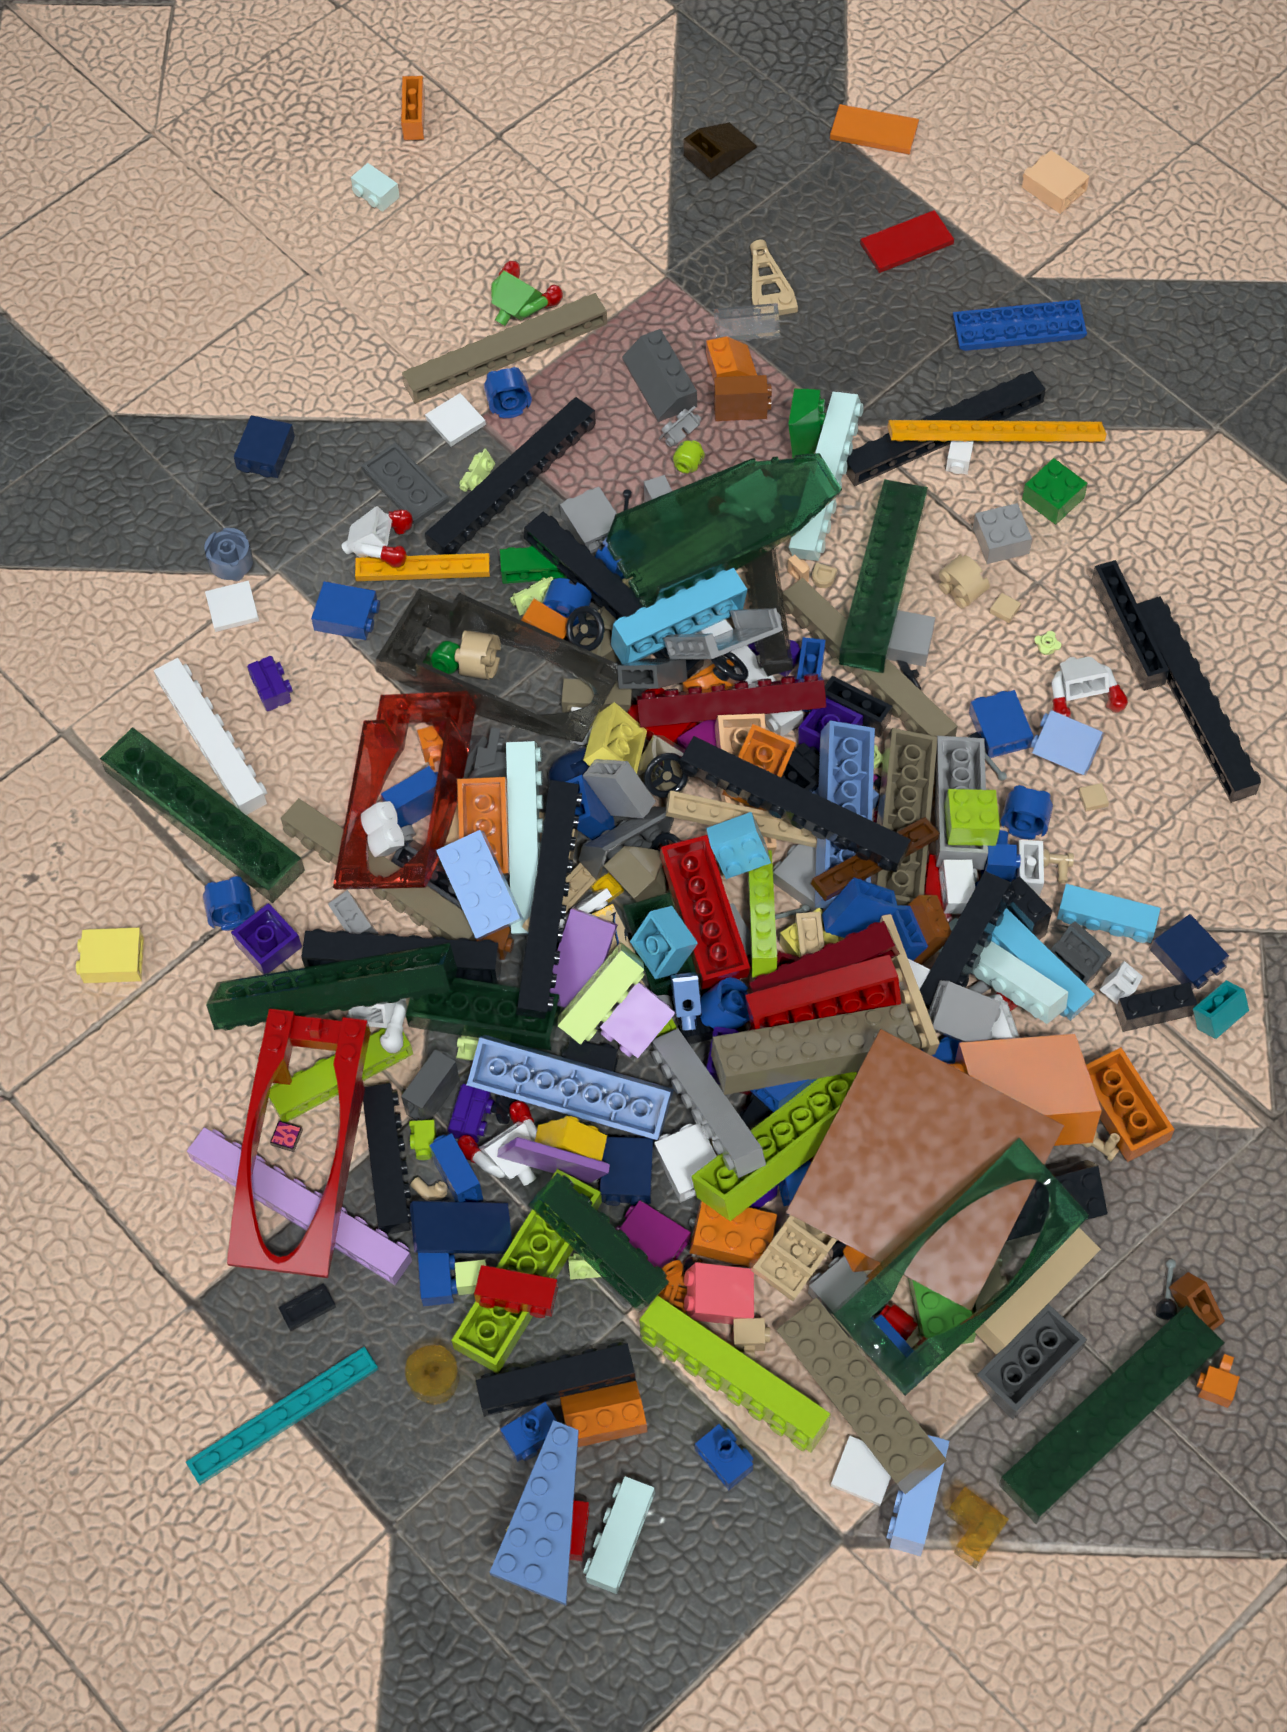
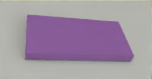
[549,907,618,1008]
[497,1137,610,1184]

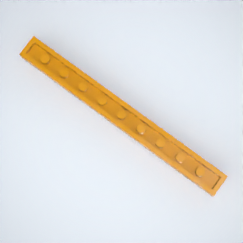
[887,420,1107,443]

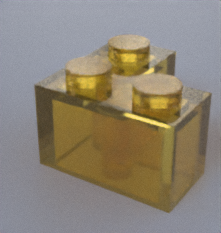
[947,1487,1009,1569]

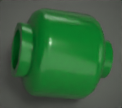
[430,641,460,675]

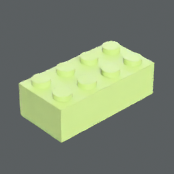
[558,942,644,1044]

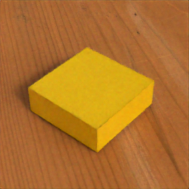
[590,873,624,903]

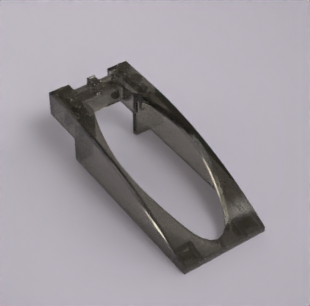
[376,588,619,742]

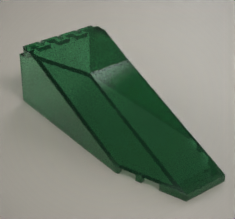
[606,453,842,608]

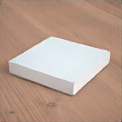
[425,393,486,447]
[205,581,259,632]
[831,1436,891,1506]

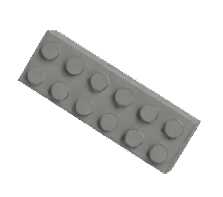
[934,736,988,870]

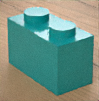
[1193,980,1249,1039]

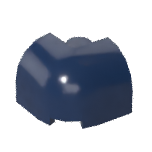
[548,746,589,785]

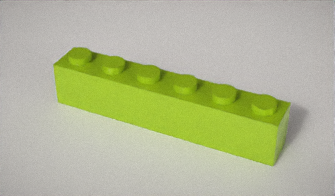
[748,850,777,977]
[269,1028,413,1123]

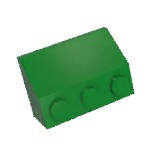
[788,388,826,464]

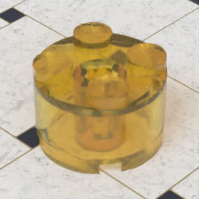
[405,1345,460,1405]

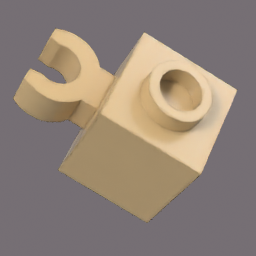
[733,1318,770,1361]

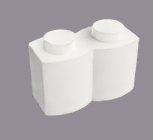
[361,801,404,857]

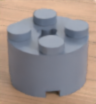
[204,528,253,581]

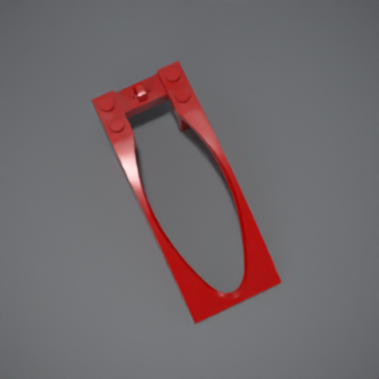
[227,1009,371,1278]

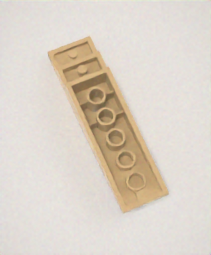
[751,1215,837,1301]

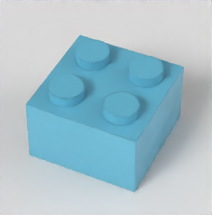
[706,812,771,879]
[630,906,698,979]

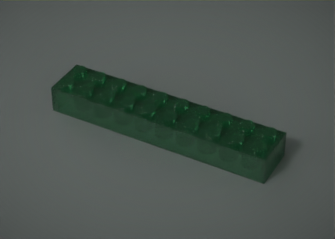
[839,479,928,673]
[100,727,305,903]
[206,943,457,1031]
[999,1305,1225,1524]

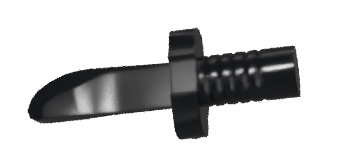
[896,660,921,690]

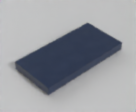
[410,1201,512,1254]

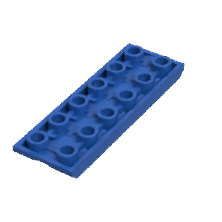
[953,300,1087,351]

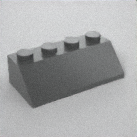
[622,328,697,422]
[578,806,674,880]
[977,1304,1087,1420]

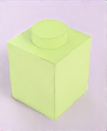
[455,1260,487,1295]

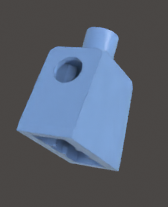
[671,972,701,1030]

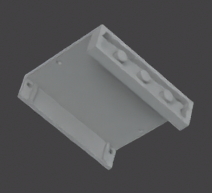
[663,608,783,659]

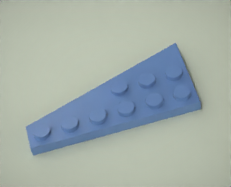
[489,1420,579,1605]

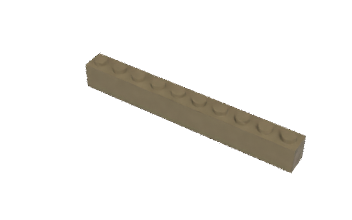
[402,293,607,404]
[782,578,958,737]
[281,798,477,941]

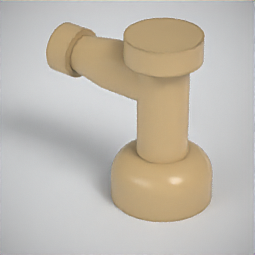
[1043,849,1074,883]
[1081,1131,1120,1162]

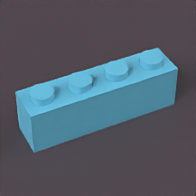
[1057,884,1161,943]

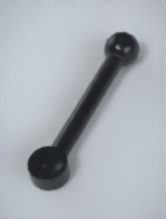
[622,489,632,527]

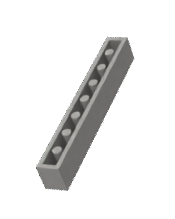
[651,1029,766,1178]

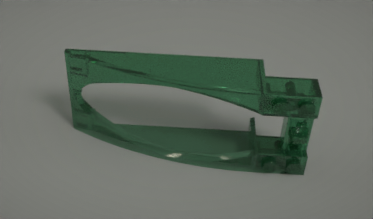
[830,1138,1089,1396]

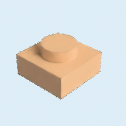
[787,554,810,582]

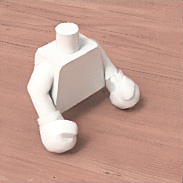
[346,991,407,1053]

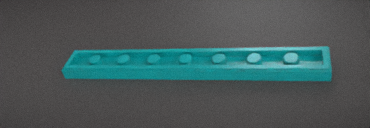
[186,1347,379,1485]

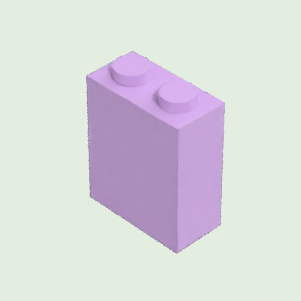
[599,982,675,1058]

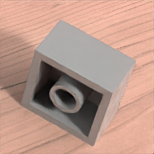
[973,503,1032,564]

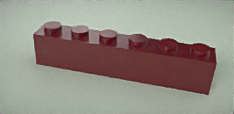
[749,921,900,993]

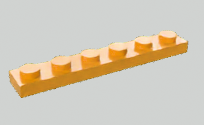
[355,553,490,581]

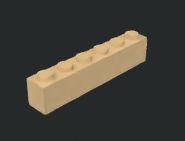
[974,1227,1101,1355]

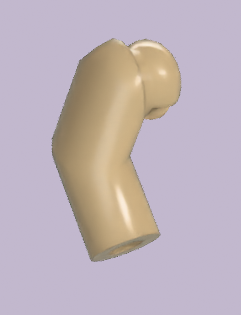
[410,1177,448,1200]

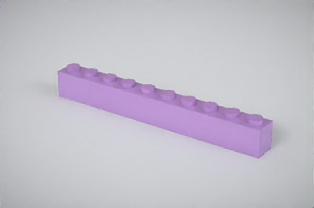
[187,1127,412,1285]

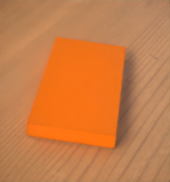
[830,104,919,154]

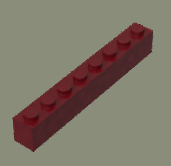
[637,673,826,728]

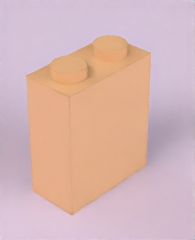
[1022,150,1089,214]

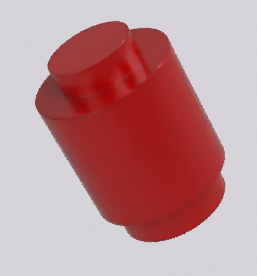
[878,1304,918,1341]

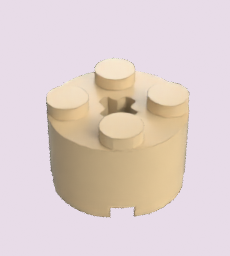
[938,554,990,609]
[455,630,501,680]

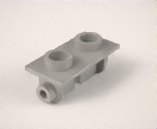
[658,406,702,447]

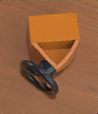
[683,652,749,691]

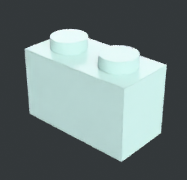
[351,163,400,212]

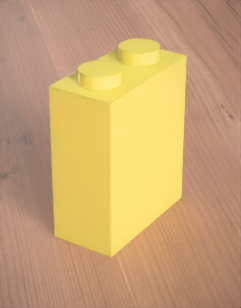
[76,928,144,983]

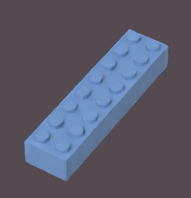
[815,721,875,909]
[467,1035,674,1140]

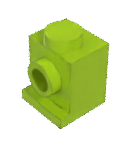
[409,1120,437,1160]

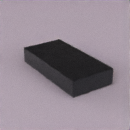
[278,1283,336,1332]

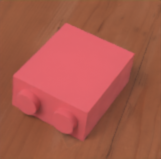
[684,1262,754,1325]

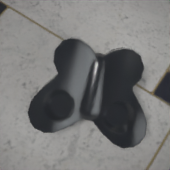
[491,1094,518,1124]

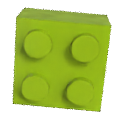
[944,789,1000,846]

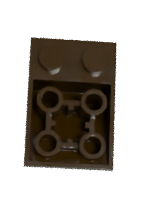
[683,122,757,179]

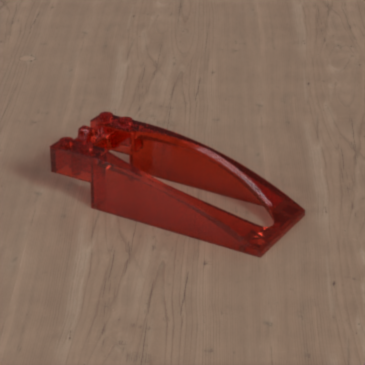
[333,691,476,890]

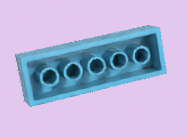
[611,568,747,664]

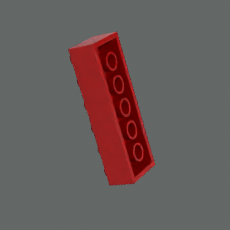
[660,835,750,989]
[745,955,901,1030]

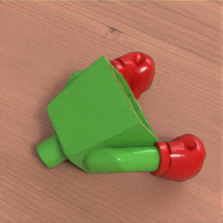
[491,261,563,326]

